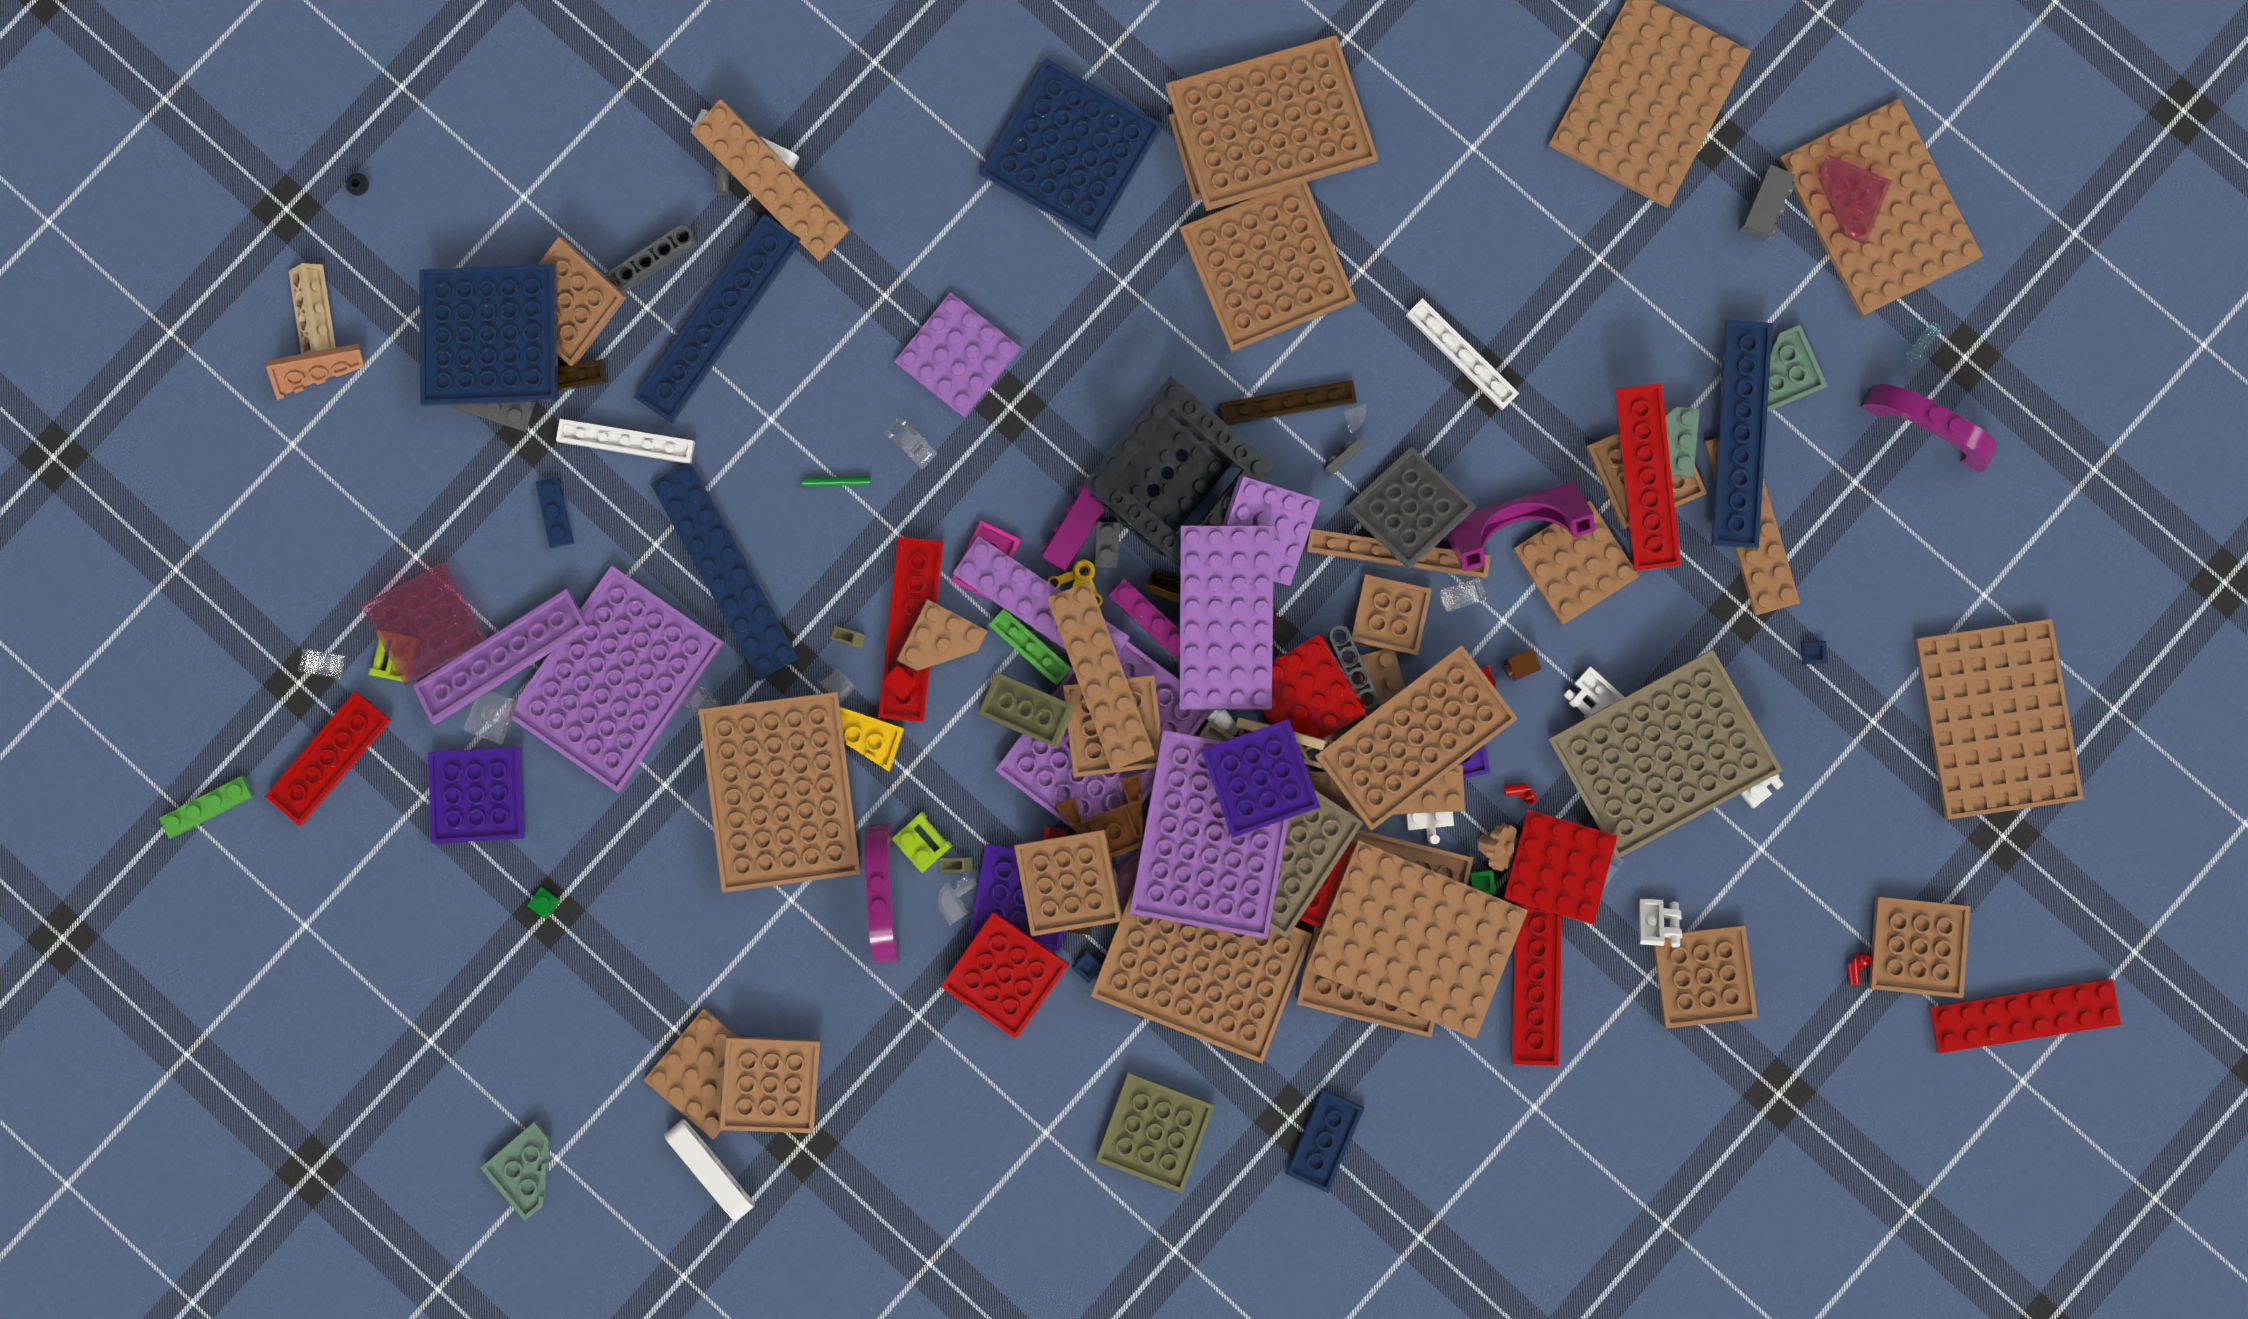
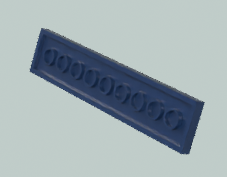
[634,214,801,424]
[1711,319,1773,549]
[651,463,800,681]

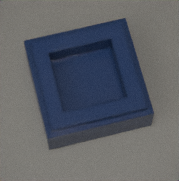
[1801,641,1827,665]
[1072,950,1102,983]

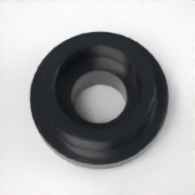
[345,173,369,196]

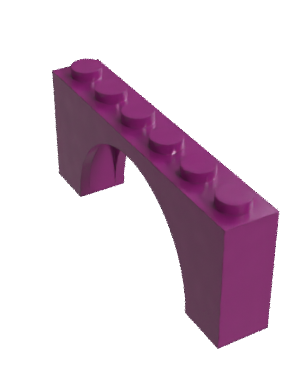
[1446,481,1595,571]

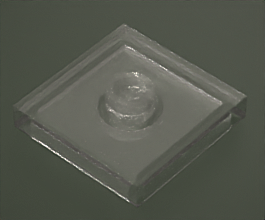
[463,691,518,744]

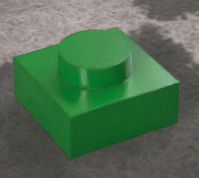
[1469,870,1496,894]
[527,887,561,919]

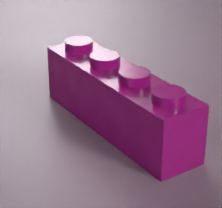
[1041,484,1104,573]
[1109,578,1180,659]

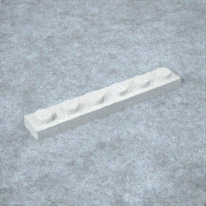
[1406,298,1519,410]
[556,419,695,463]

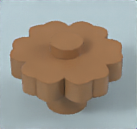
[1478,824,1519,871]

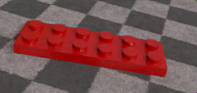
[265,691,392,826]

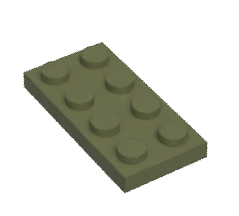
[978,672,1076,748]

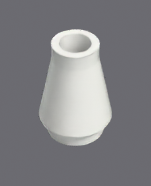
[1206,709,1240,736]

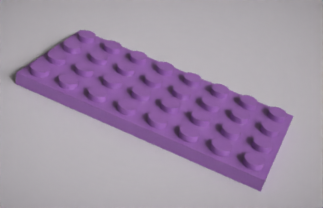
[1179,525,1274,709]

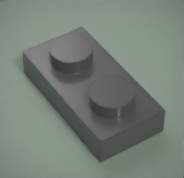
[1324,438,1365,478]
[1095,522,1120,569]

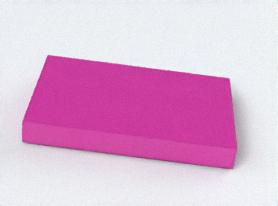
[951,520,1021,601]

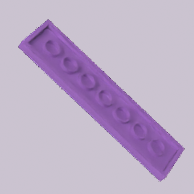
[953,536,1130,655]
[413,589,589,725]

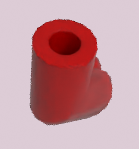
[1504,782,1537,805]
[1847,953,1871,985]

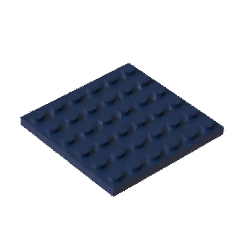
[979,59,1163,241]
[419,264,558,406]

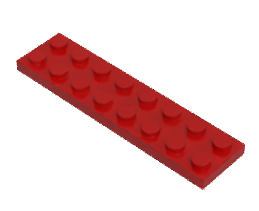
[1614,383,1681,571]
[878,537,944,723]
[1511,902,1562,1066]
[1929,978,2121,1053]

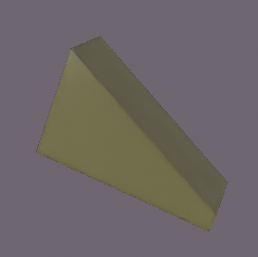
[830,626,866,649]
[940,858,973,873]

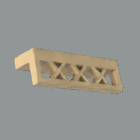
[289,263,336,354]
[1236,718,1330,768]

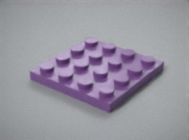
[894,292,1021,418]
[1222,475,1321,586]

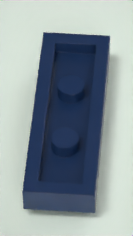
[535,477,574,549]

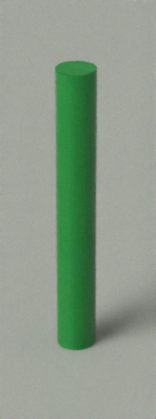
[802,476,871,487]

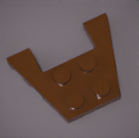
[1056,773,1143,858]

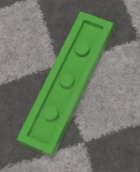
[989,609,1072,686]
[159,776,255,839]

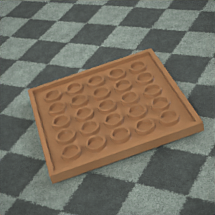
[1179,182,1356,352]

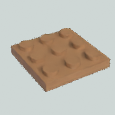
[1351,574,1432,656]

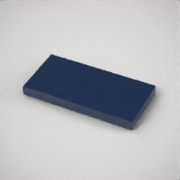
[1285,1088,1365,1193]

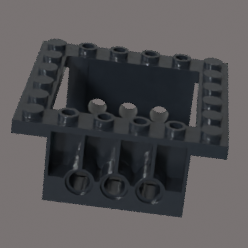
[1082,376,1273,567]

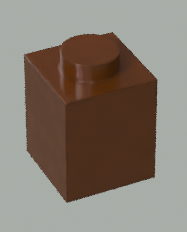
[1503,648,1542,682]

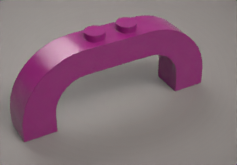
[1861,384,1997,472]
[864,824,900,963]

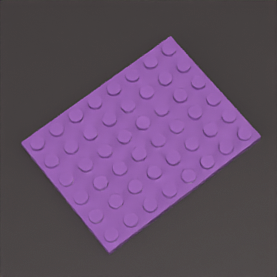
[506,565,724,793]
[995,641,1213,830]
[1130,731,1289,939]

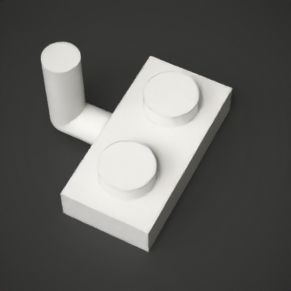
[1406,812,1454,844]

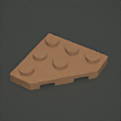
[895,599,987,671]

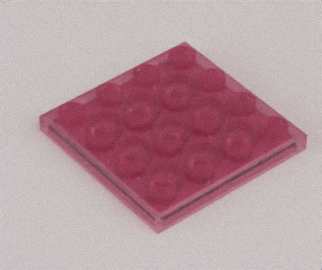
[361,562,488,685]

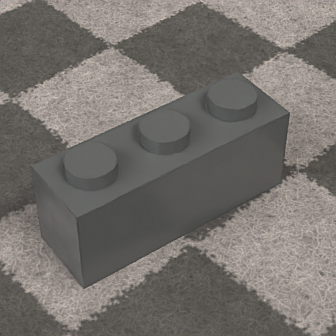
[1739,164,1795,241]

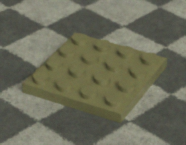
[1096,1072,1215,1194]

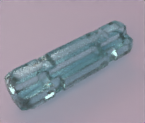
[1906,322,1942,362]

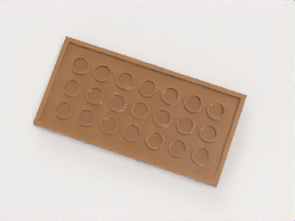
[1314,645,1518,831]

